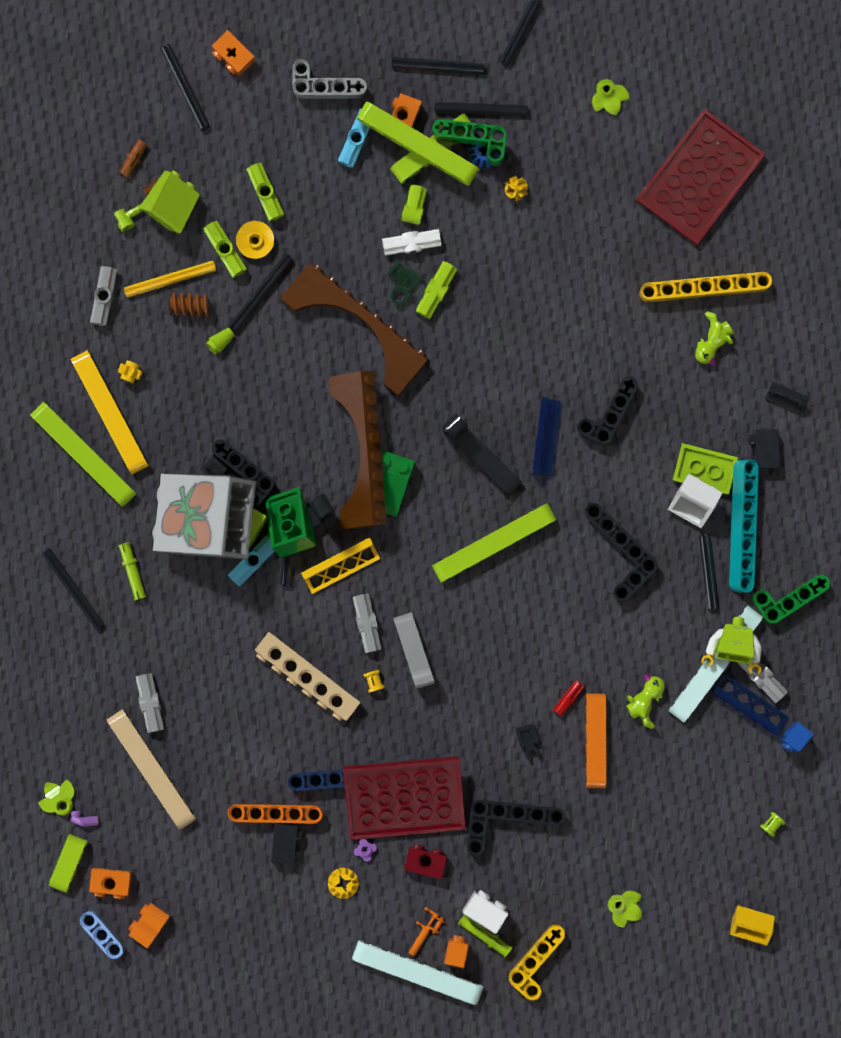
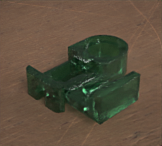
[387,260,423,306]

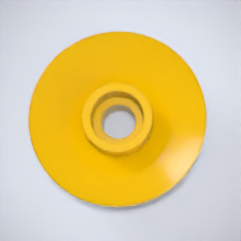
[236,221,274,259]

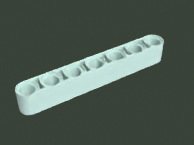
[668,605,763,723]
[352,940,484,1005]

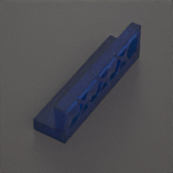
[532,397,561,477]
[712,673,788,736]

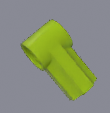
[401,185,427,225]

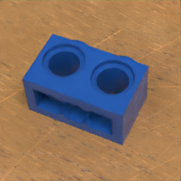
[779,722,813,753]

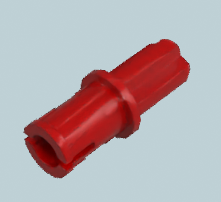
[553,681,584,716]

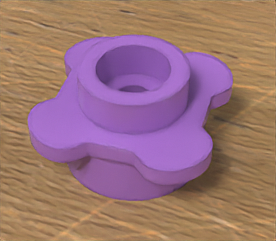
[354,839,377,861]

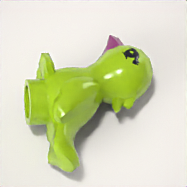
[695,311,734,366]
[626,674,665,729]

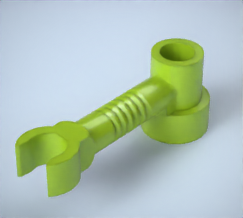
[114,203,143,232]

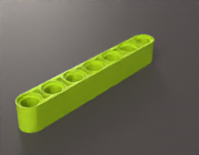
[356,102,479,186]
[30,401,136,507]
[432,503,557,583]

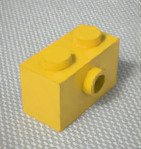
[730,905,775,945]

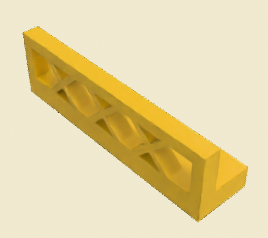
[301,538,380,594]

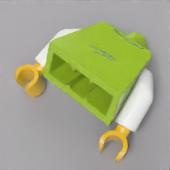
[701,617,761,674]

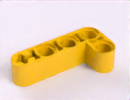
[509,924,565,1000]

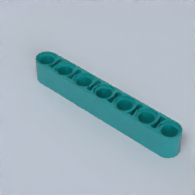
[729,460,759,592]

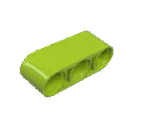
[48,834,88,893]

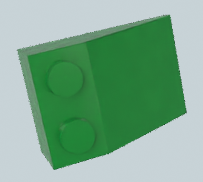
[381,450,415,517]
[265,487,316,558]

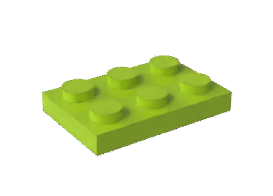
[672,443,738,495]

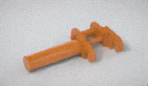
[408,907,445,957]

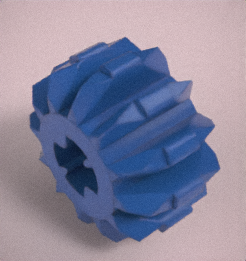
[468,136,500,169]

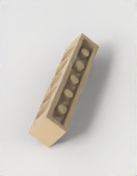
[255,632,361,721]

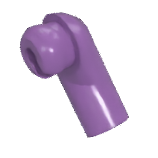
[70,811,98,827]

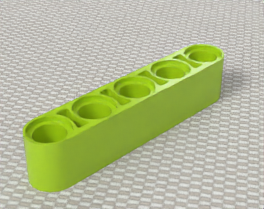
[390,113,471,184]

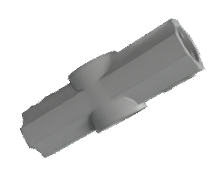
[90,266,118,326]
[353,593,381,653]
[737,662,787,703]
[136,673,164,733]

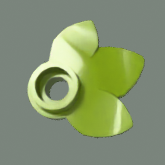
[592,79,629,116]
[38,780,74,816]
[608,891,642,928]

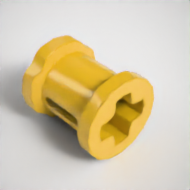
[363,669,385,693]

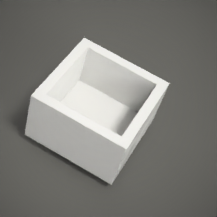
[668,474,722,528]
[462,890,508,934]

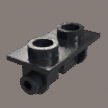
[765,381,808,414]

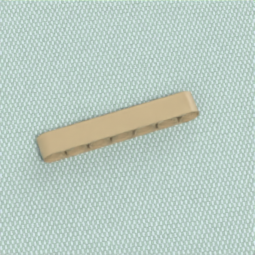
[107,709,196,830]

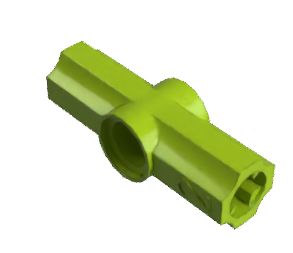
[246,163,284,222]
[203,221,247,278]
[416,261,457,319]

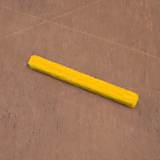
[124,261,216,297]

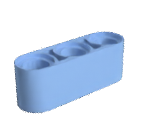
[80,911,125,959]

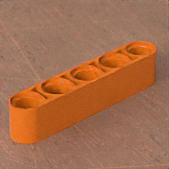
[586,693,606,788]
[228,804,323,823]

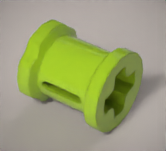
[760,812,786,837]

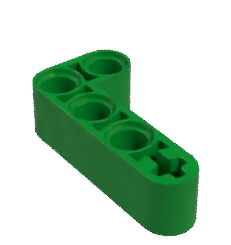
[432,119,507,166]
[752,575,830,624]

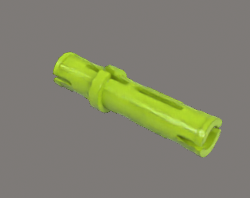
[118,542,146,600]
[458,914,512,957]

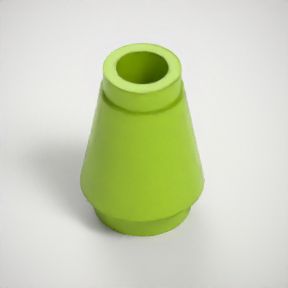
[206,327,235,355]

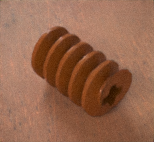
[169,292,209,317]

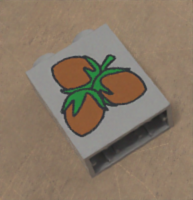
[152,474,256,559]

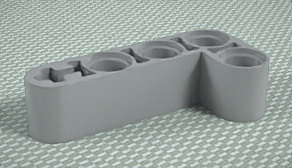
[293,59,367,99]
[393,612,435,689]

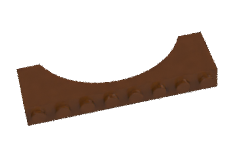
[280,263,427,397]
[329,371,387,529]

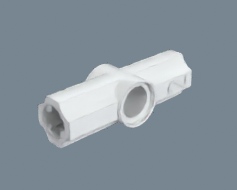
[382,229,441,256]

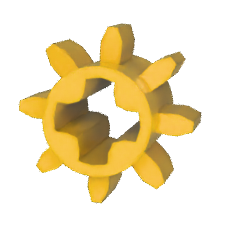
[505,176,528,201]
[118,360,142,383]

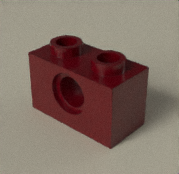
[404,844,447,879]

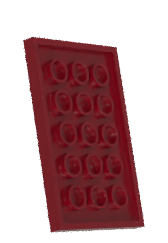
[636,109,765,246]
[343,756,466,840]

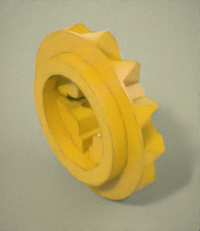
[328,868,359,899]

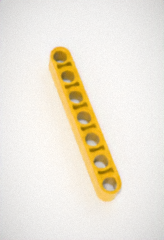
[639,272,772,302]
[71,350,149,474]

